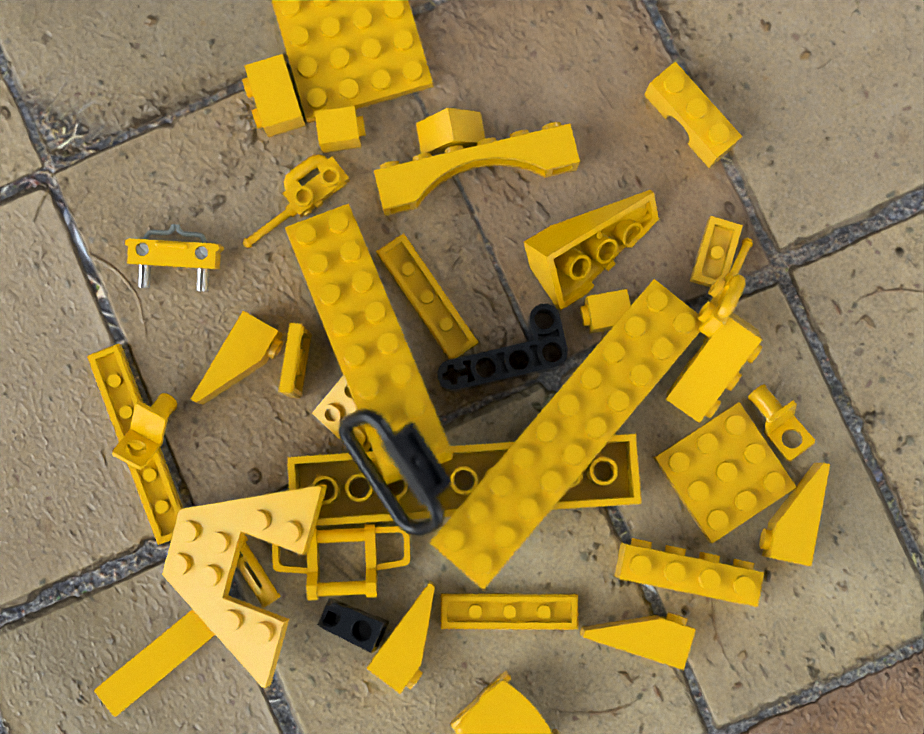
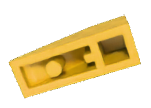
[191,311,283,405]
[759,463,830,567]
[366,580,436,694]
[580,612,696,670]

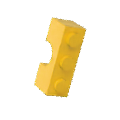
[644,61,742,168]

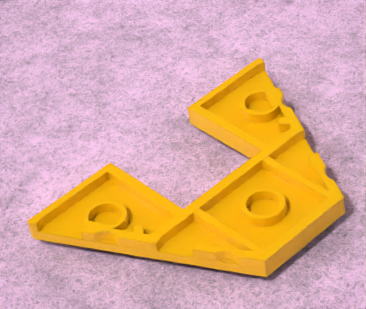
[162,484,327,688]

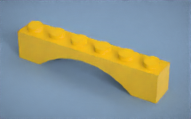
[374,122,580,216]

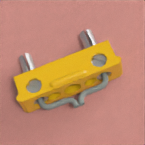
[125,224,224,292]

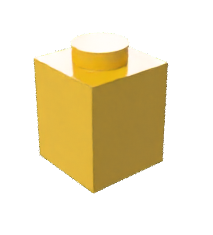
[314,106,366,153]
[580,289,631,333]

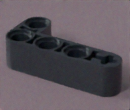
[437,304,568,393]

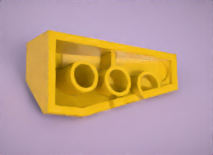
[523,190,659,311]

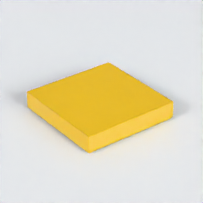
[278,322,312,399]

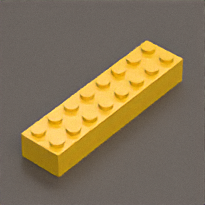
[285,203,452,485]

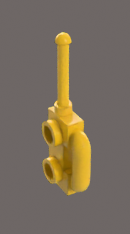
[243,154,350,248]
[697,238,753,337]

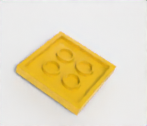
[653,402,797,544]

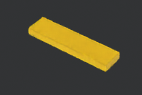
[376,233,479,360]
[441,593,578,630]
[93,609,215,718]

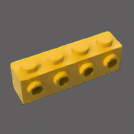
[614,538,764,607]

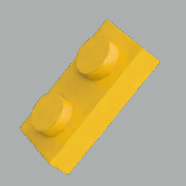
[690,216,743,287]

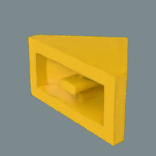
[416,108,485,155]

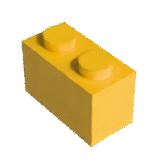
[242,54,306,137]

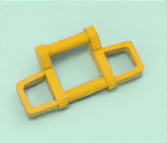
[272,524,411,601]

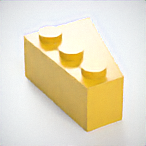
[666,312,763,423]

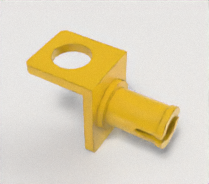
[748,384,815,461]
[112,393,178,470]

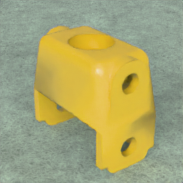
[450,671,560,734]

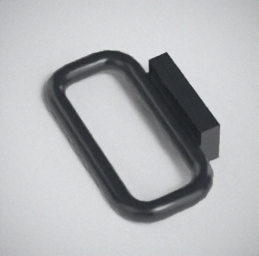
[339,409,452,536]

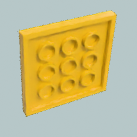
[271,0,433,123]

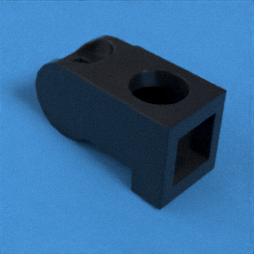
[317,598,390,653]

